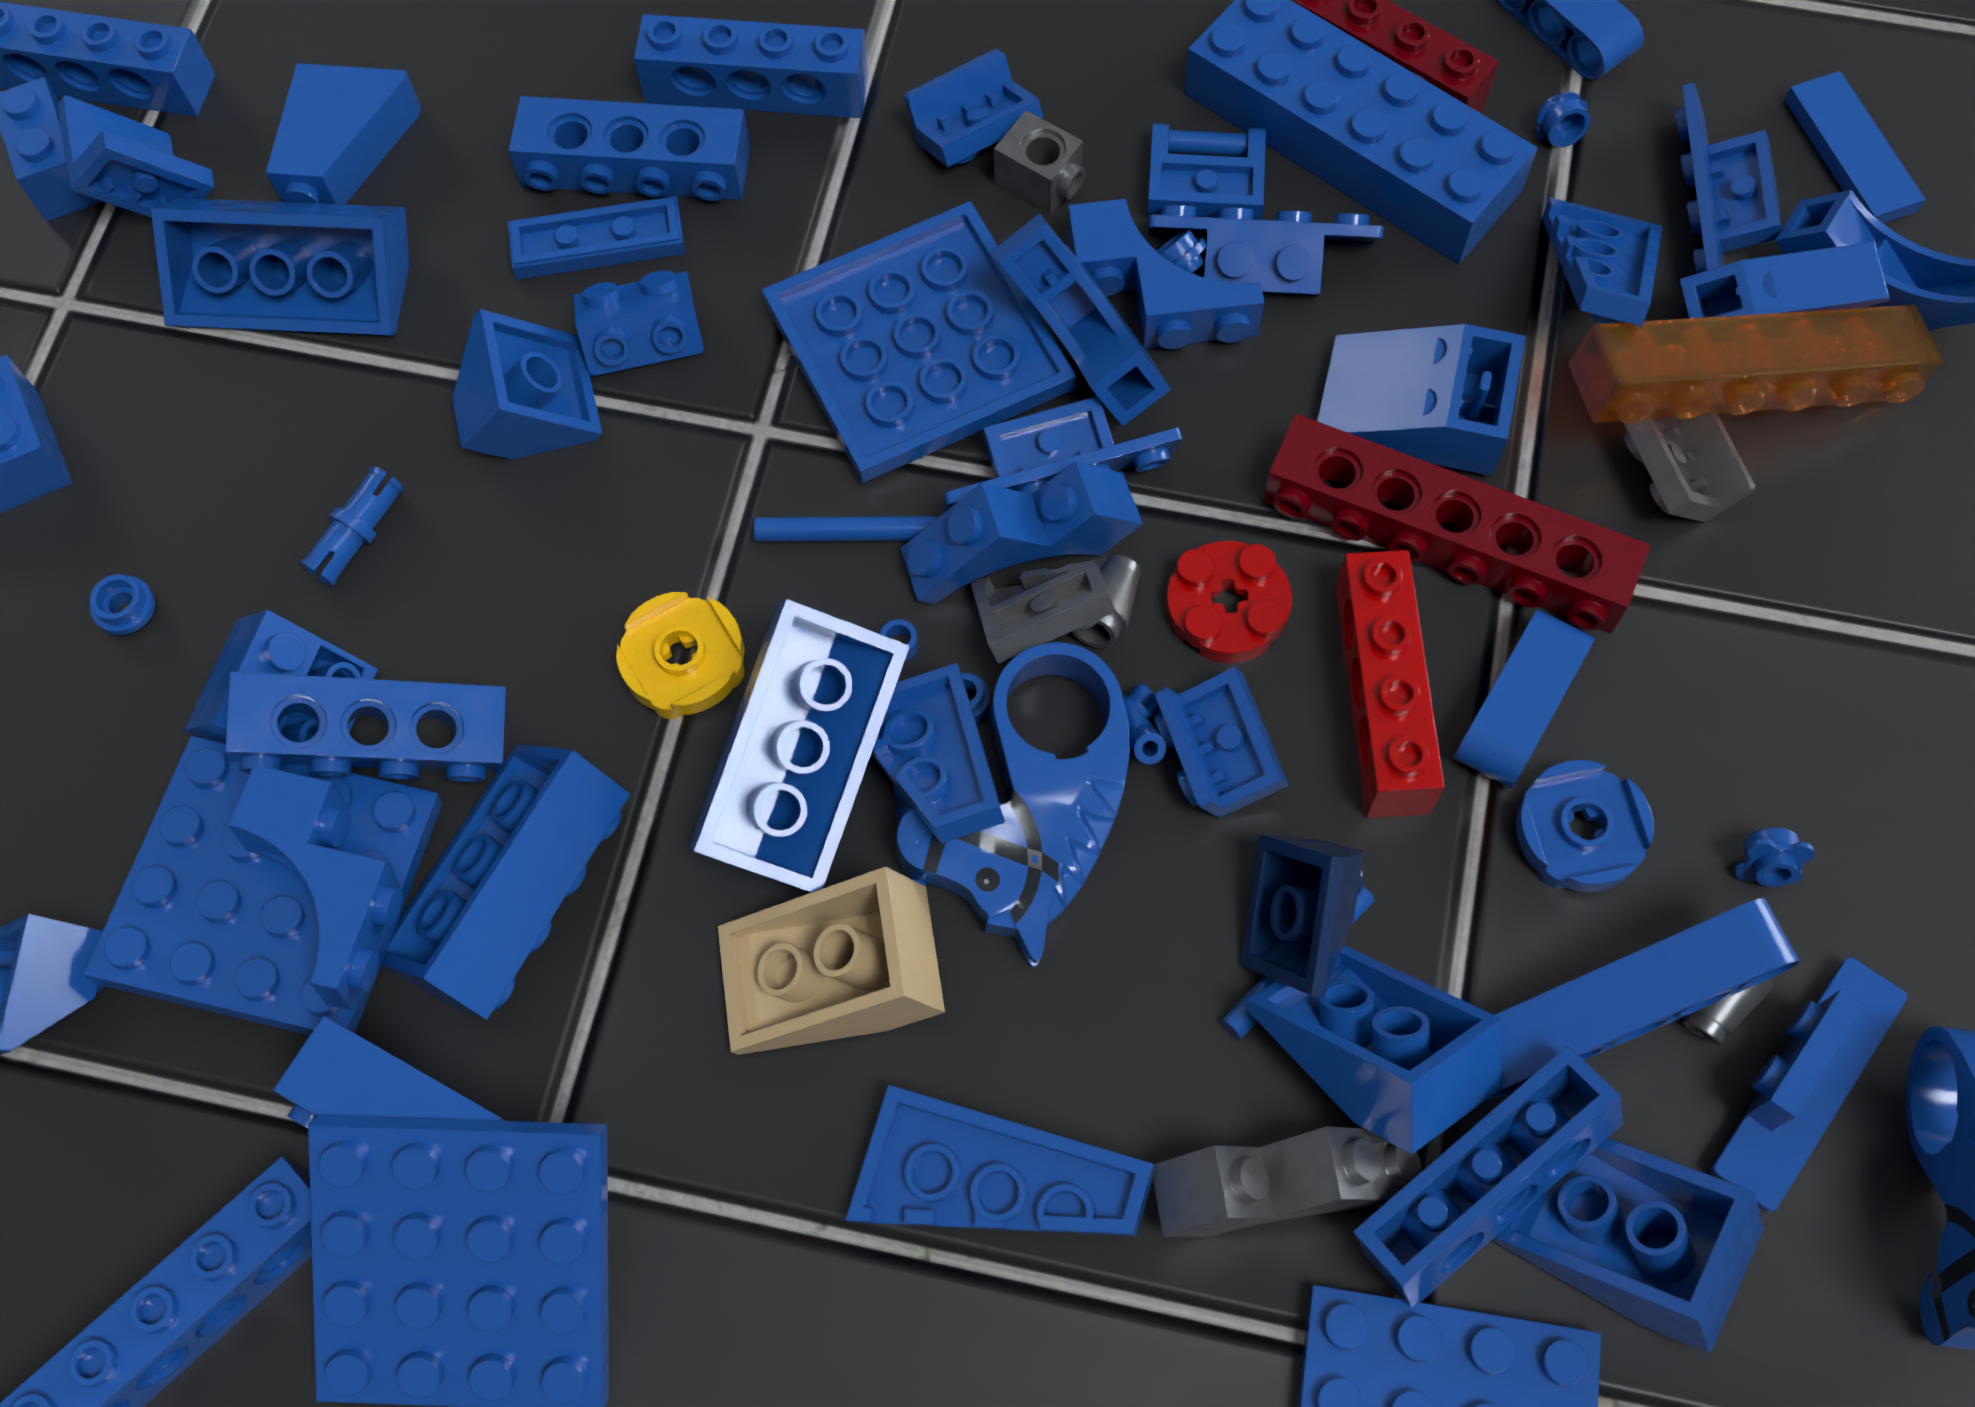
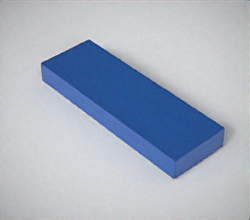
[1784,71,1926,224]
[507,196,686,280]

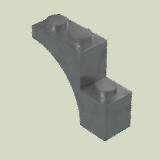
[1153,1126,1421,1237]

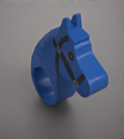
[895,642,1130,968]
[1905,1026,1975,1350]

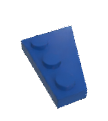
[871,663,1006,843]

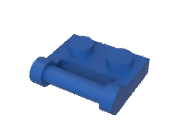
[1147,123,1266,219]

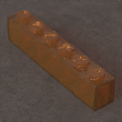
[1568,305,1944,424]

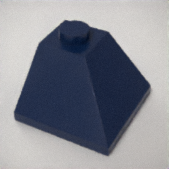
[1241,834,1364,996]

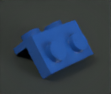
[904,49,1044,167]
[573,270,704,376]
[1155,667,1289,818]

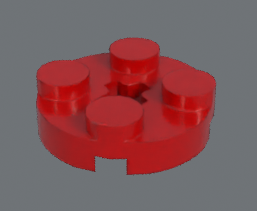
[1166,541,1292,663]

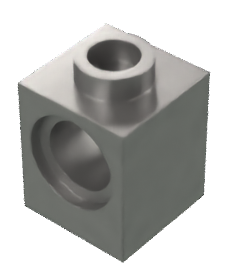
[994,110,1086,215]

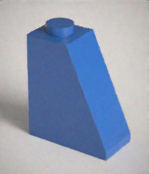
[266,63,421,205]

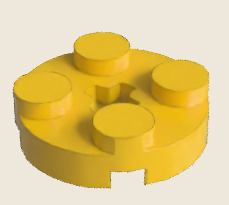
[616,592,745,719]

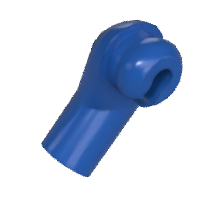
[1122,683,1166,765]

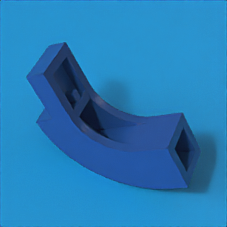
[992,213,1171,426]

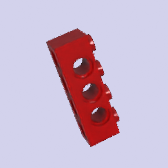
[1335,550,1445,818]

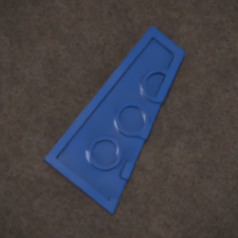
[1542,197,1662,327]
[845,1085,1156,1236]

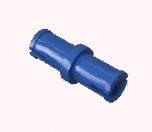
[299,466,405,587]

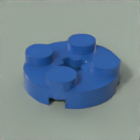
[1515,760,1654,892]

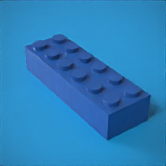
[1184,0,1538,265]

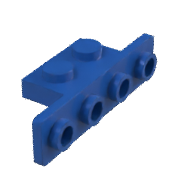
[1675,82,1782,274]
[1148,205,1384,296]
[942,396,1183,513]
[1710,957,1907,1213]

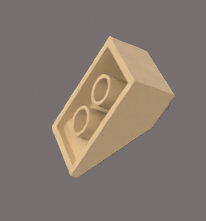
[718,866,945,1055]

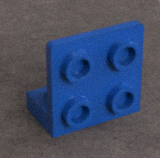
[58,95,214,218]

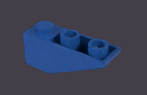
[1680,242,1890,355]

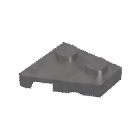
[971,560,1116,664]

